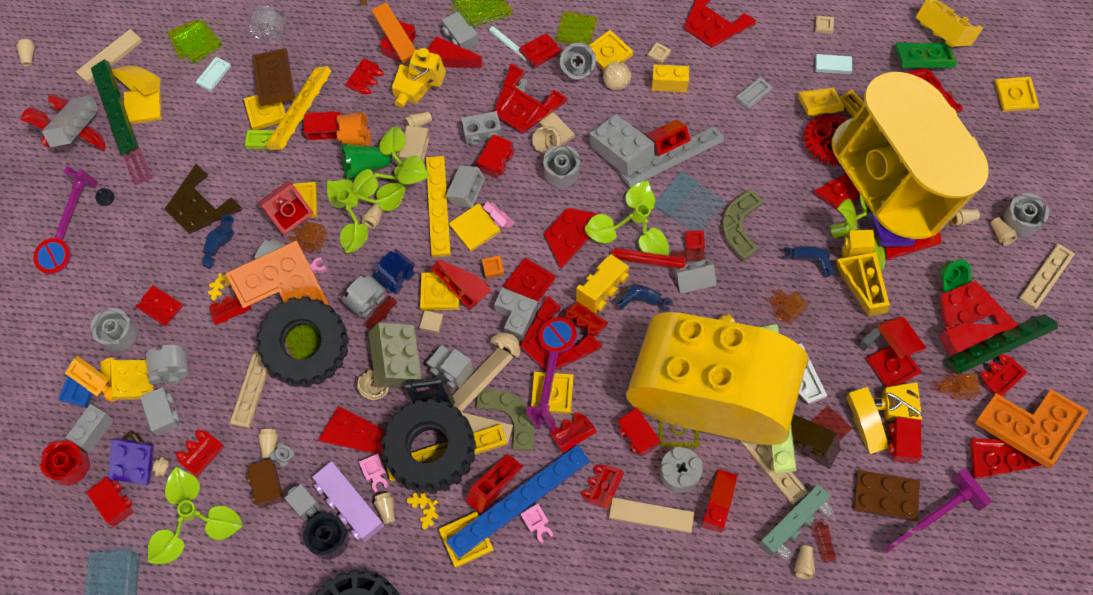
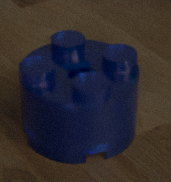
[372,249,415,294]

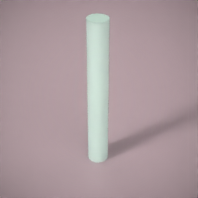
[489,26,527,61]

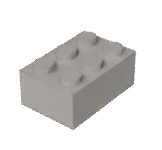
[590,114,654,177]

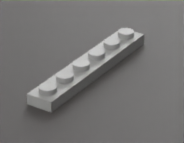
[620,126,724,187]

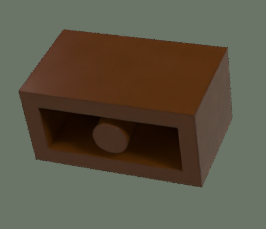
[246,459,284,508]

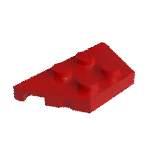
[544,208,598,269]

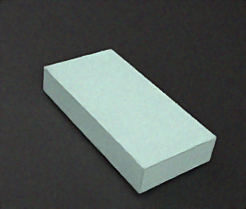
[815,54,852,74]
[196,57,231,92]

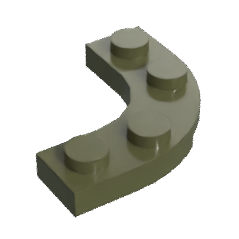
[722,189,763,262]
[476,389,535,451]

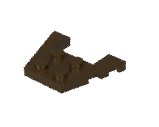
[165,164,243,234]

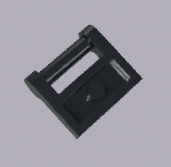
[405,374,455,407]

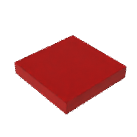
[504,257,556,302]
[878,316,927,359]
[866,345,922,388]

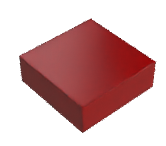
[685,230,705,250]

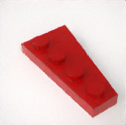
[970,438,1057,479]

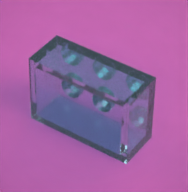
[85,550,140,595]

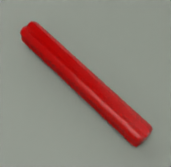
[612,248,686,269]

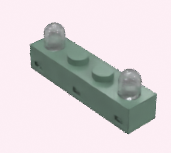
[759,484,835,561]

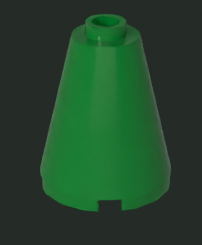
[341,143,392,180]

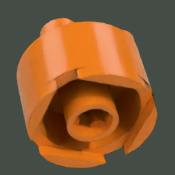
[337,112,371,146]

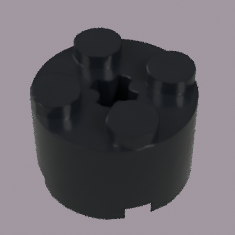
[303,513,349,560]

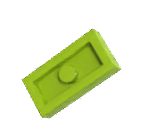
[245,130,282,150]

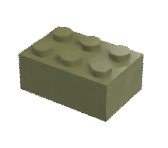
[368,323,422,388]

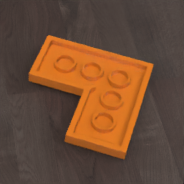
[225,240,330,308]
[975,389,1088,469]

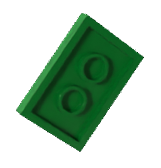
[895,43,957,69]

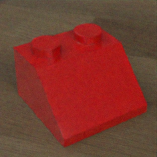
[257,181,314,235]

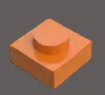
[482,255,504,279]

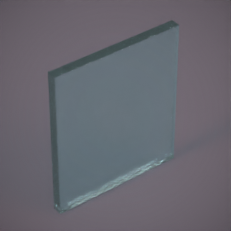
[654,171,727,231]

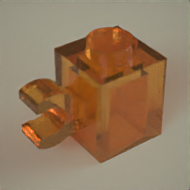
[289,221,327,253]
[769,289,809,325]
[939,373,981,400]

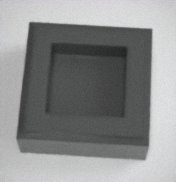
[859,328,881,351]

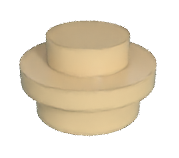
[152,457,169,477]

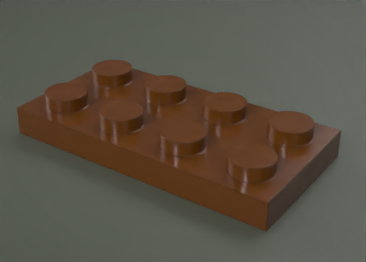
[252,48,296,107]

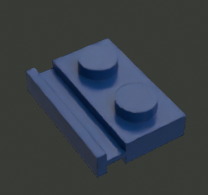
[58,369,102,408]

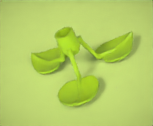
[352,126,430,198]
[327,179,405,253]
[585,181,669,255]
[831,194,886,272]
[147,467,243,564]

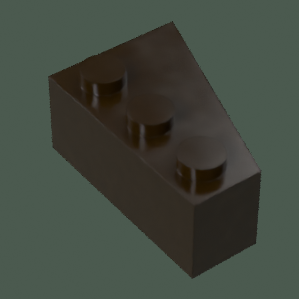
[791,414,841,469]

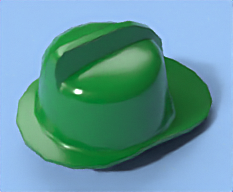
[939,259,972,293]

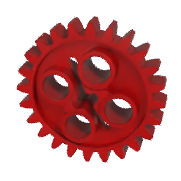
[802,113,847,167]

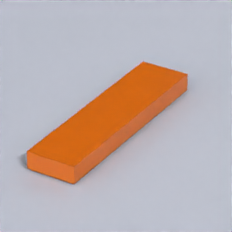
[371,2,416,63]

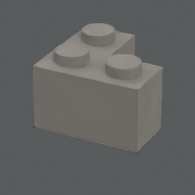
[494,288,538,342]
[427,345,474,389]

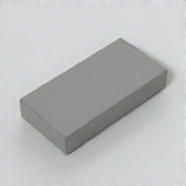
[735,77,773,110]

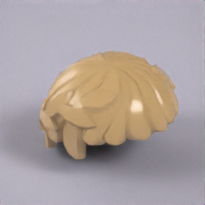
[603,62,631,91]
[532,126,562,154]
[490,333,520,358]
[357,369,389,400]

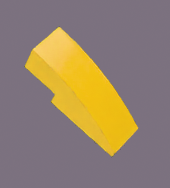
[112,65,161,95]
[846,387,889,454]

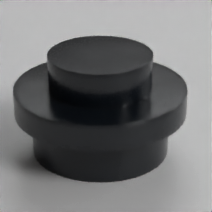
[95,188,115,206]

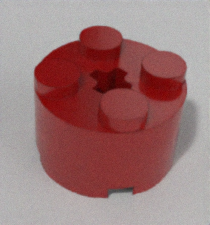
[40,440,90,486]

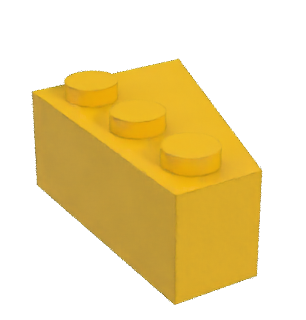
[915,0,983,47]
[836,252,890,317]
[576,254,630,314]

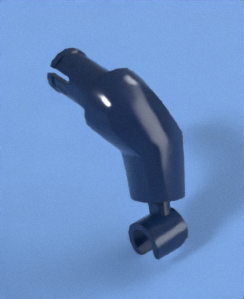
[202,215,234,269]
[781,246,836,278]
[614,284,673,311]

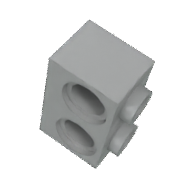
[461,111,502,145]

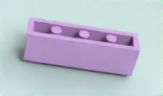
[312,461,384,542]

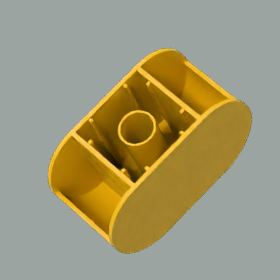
[832,72,988,239]
[626,312,809,445]

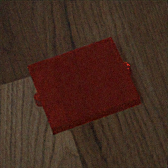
[811,405,852,441]

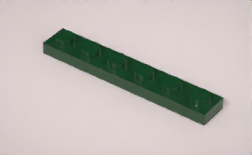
[91,59,139,156]
[944,314,1058,375]

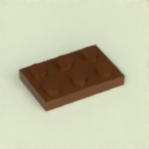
[854,470,920,522]

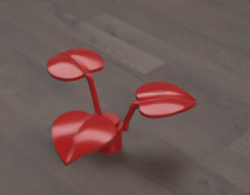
[20,94,106,152]

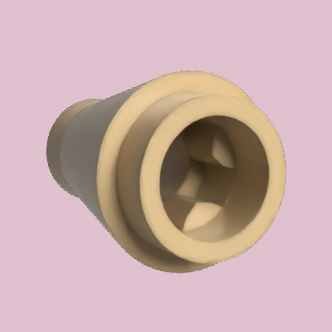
[16,39,35,66]
[404,111,432,127]
[362,203,383,229]
[950,209,980,227]
[990,217,1017,246]
[258,429,278,458]
[374,492,395,525]
[794,545,815,579]

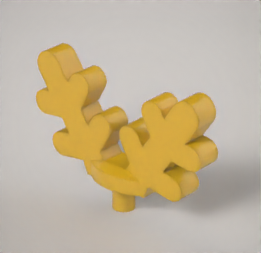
[208,273,233,301]
[407,493,438,530]

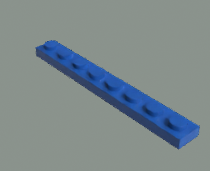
[446,445,590,559]

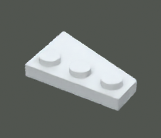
[798,343,827,405]

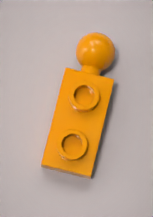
[65,356,117,402]

